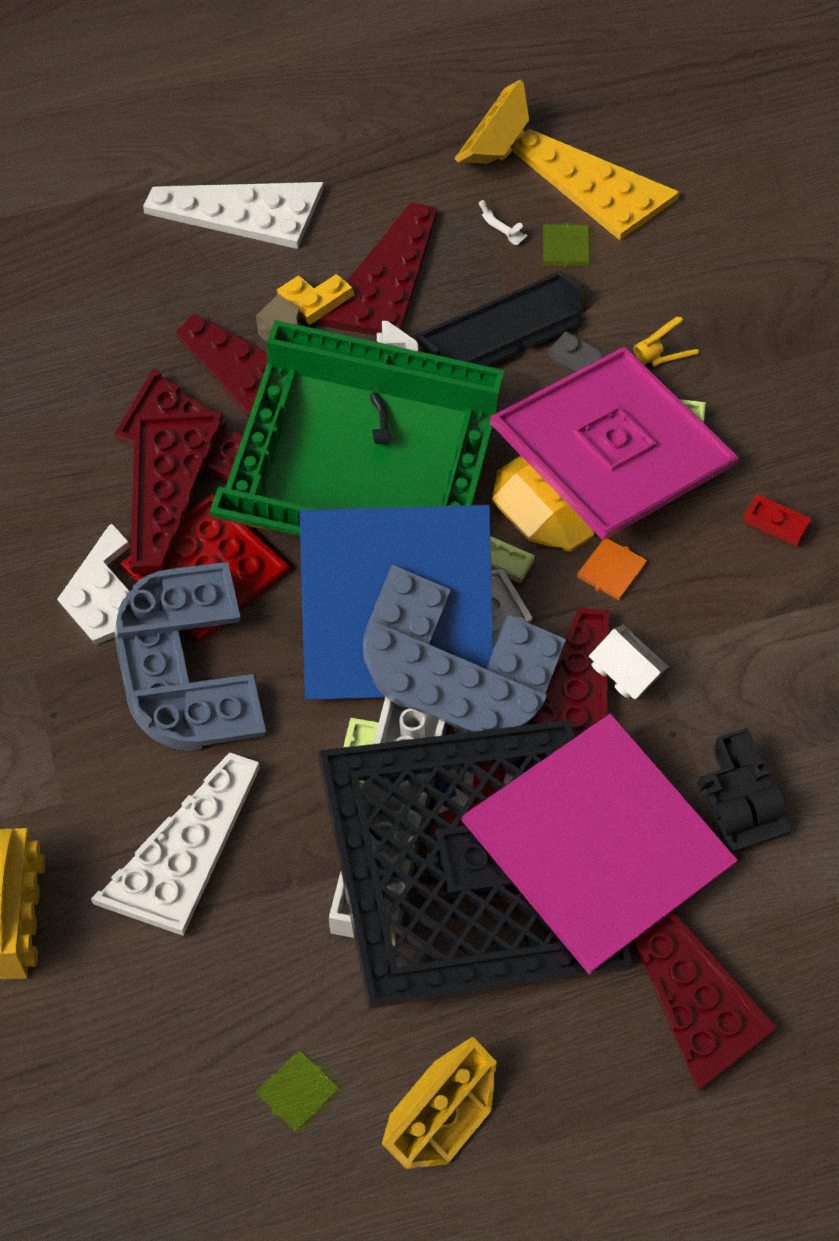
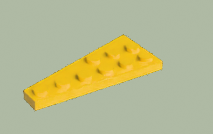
[511,129,680,240]

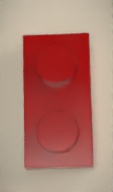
[743,494,812,547]

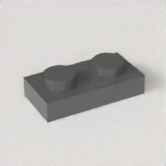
[549,331,607,372]

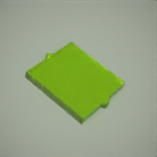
[543,222,589,267]
[256,1050,339,1133]

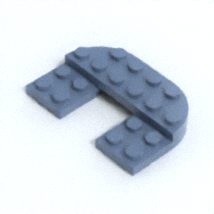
[115,562,266,751]
[363,565,566,733]

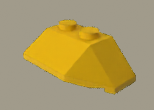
[454,79,529,164]
[492,456,594,552]
[382,1037,497,1169]

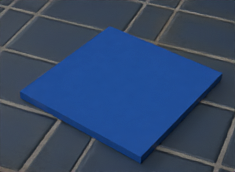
[300,505,493,699]

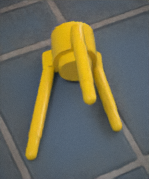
[633,316,700,367]

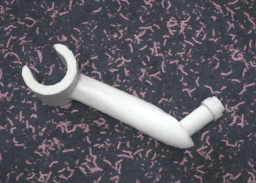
[479,200,527,245]

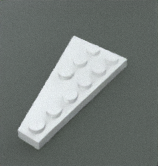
[143,182,324,249]
[91,753,260,936]

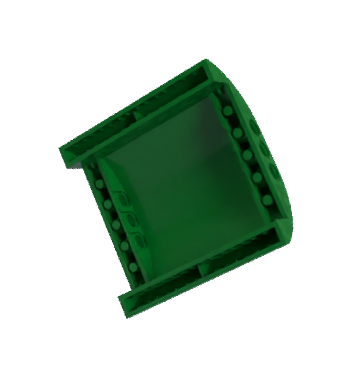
[210,320,504,538]

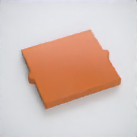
[577,538,647,601]

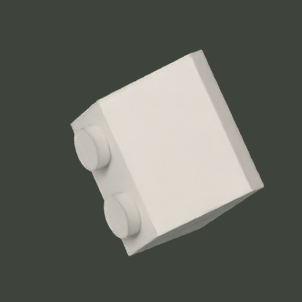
[589,624,669,700]

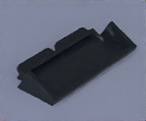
[415,270,587,367]

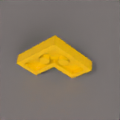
[277,274,354,325]

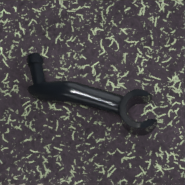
[370,392,390,445]

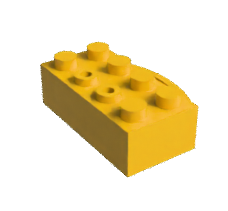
[0,828,45,979]

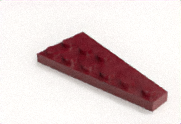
[317,203,437,336]
[176,313,267,417]

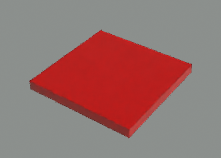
[120,494,291,643]

